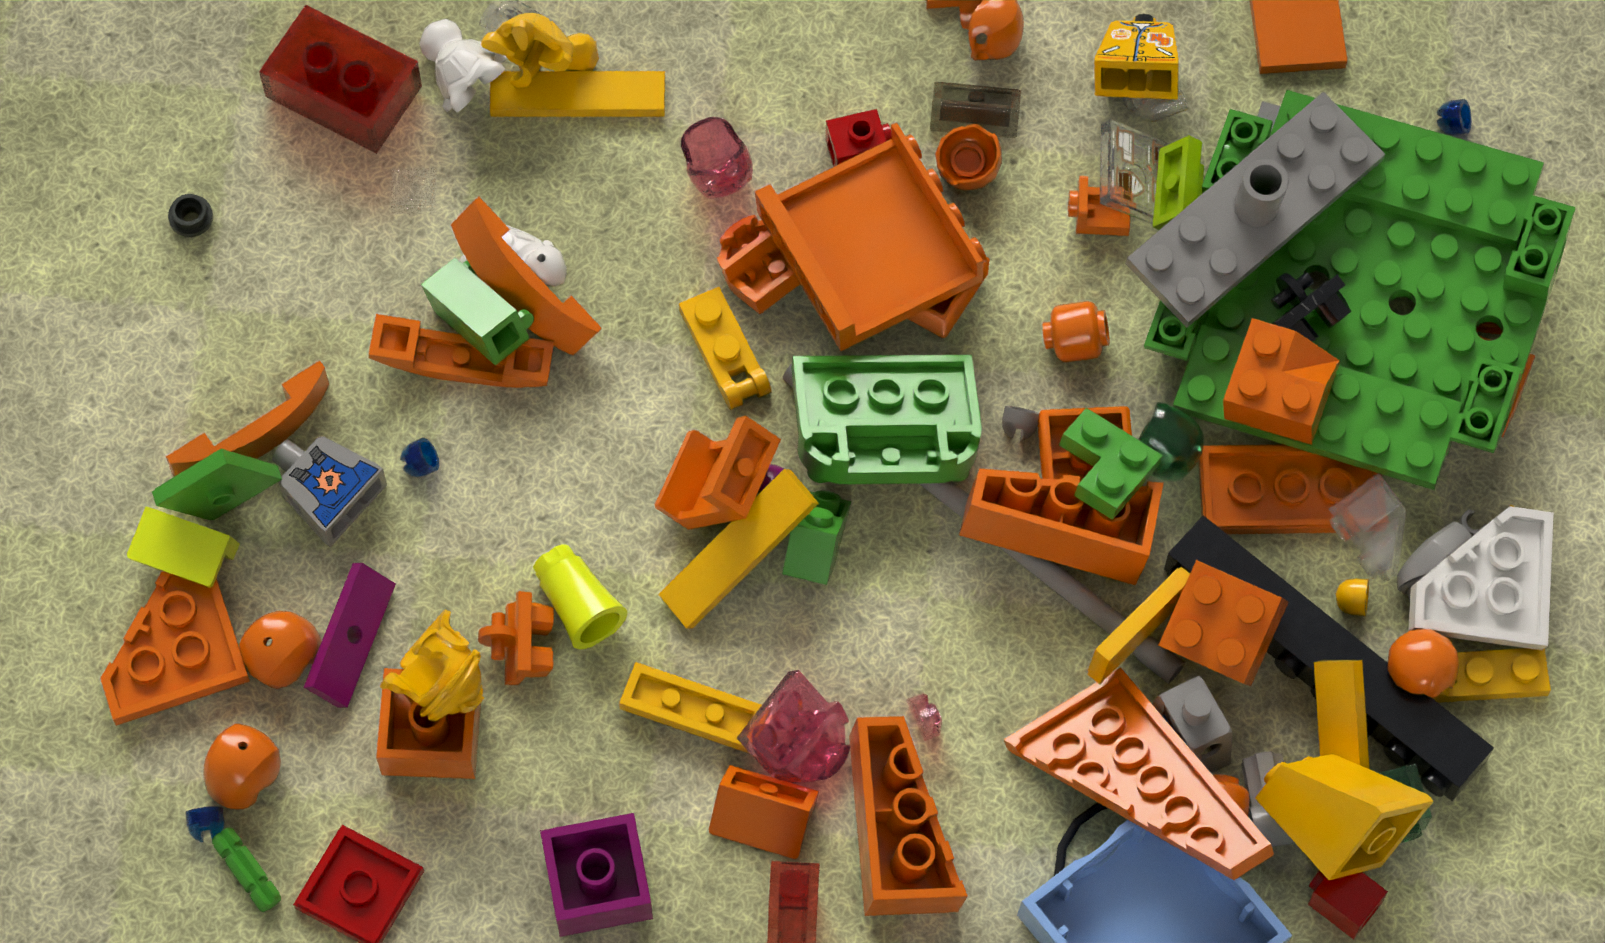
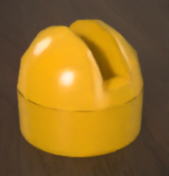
[1335,578,1369,616]

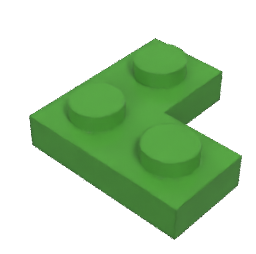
[1059,408,1163,520]

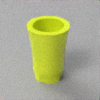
[533,544,628,649]

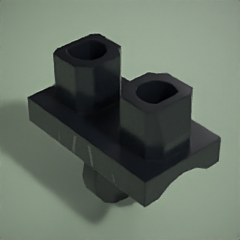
[1271,273,1352,342]

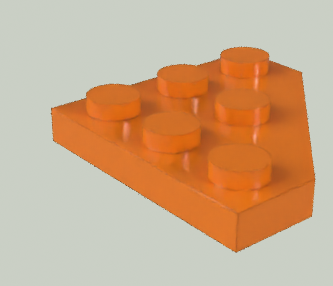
[100,571,250,726]

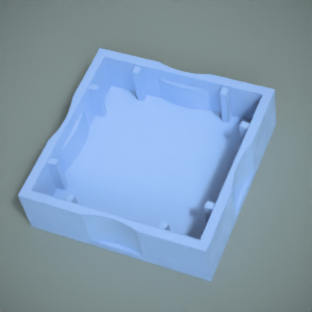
[1017,820,1292,943]

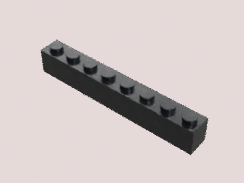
[1164,515,1494,802]

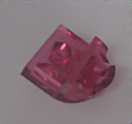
[737,670,850,783]

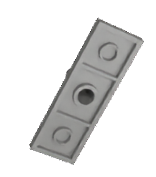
[1125,91,1385,328]

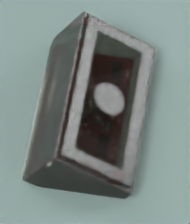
[930,82,1021,138]

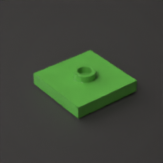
[152,449,282,520]

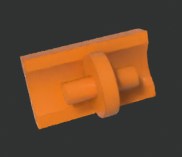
[478,591,554,685]

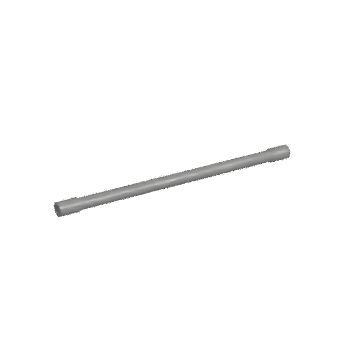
[783,363,1186,684]

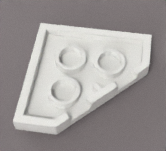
[1409,506,1554,650]

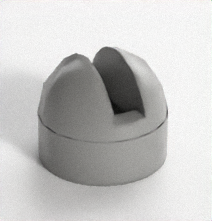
[1002,406,1039,440]

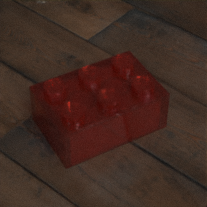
[259,5,422,154]

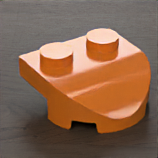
[717,215,800,314]

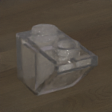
[1328,473,1407,582]

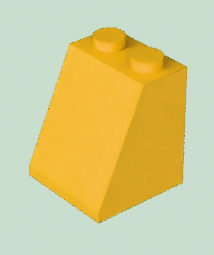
[1255,754,1433,880]

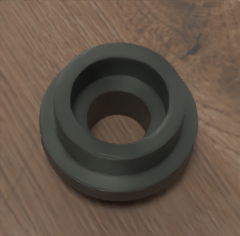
[168,194,213,237]

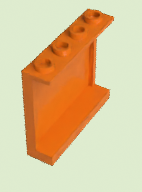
[755,122,987,351]

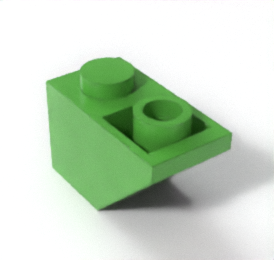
[782,490,852,585]

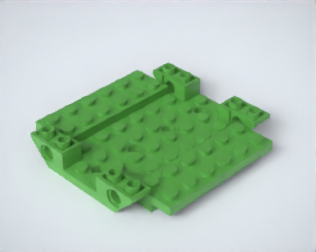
[1144,90,1576,490]

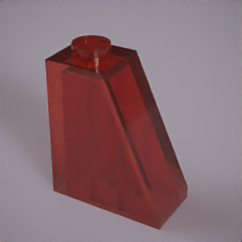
[767,861,820,943]

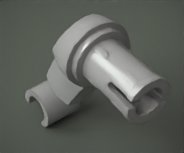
[1396,510,1486,601]

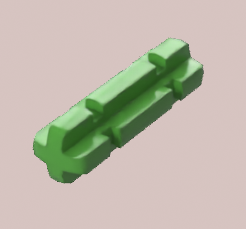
[212,827,281,912]

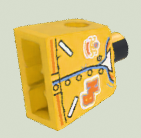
[1094,14,1179,100]

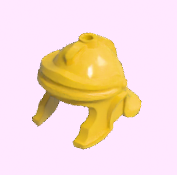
[380,609,485,721]

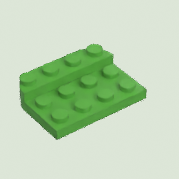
[791,355,982,484]

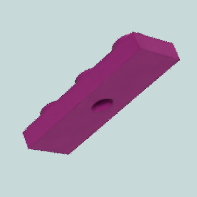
[304,563,396,708]

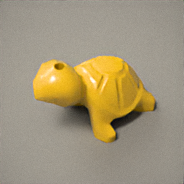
[481,13,599,88]

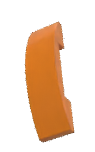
[451,197,602,355]
[369,314,554,388]
[166,361,329,477]

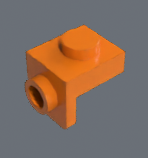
[1068,176,1131,236]

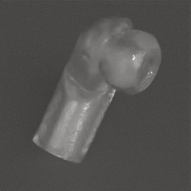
[1123,90,1188,122]

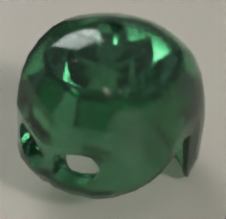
[1139,402,1204,481]

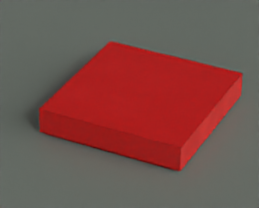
[293,825,424,943]

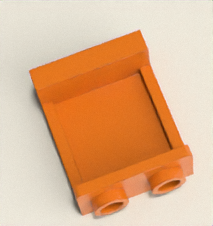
[655,416,781,530]

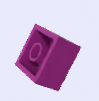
[540,813,653,937]

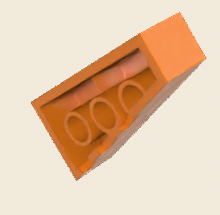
[959,468,1164,585]
[849,716,968,916]

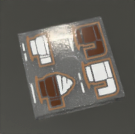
[1100,119,1170,225]

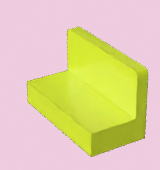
[127,506,240,587]

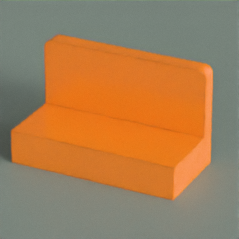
[709,765,819,859]

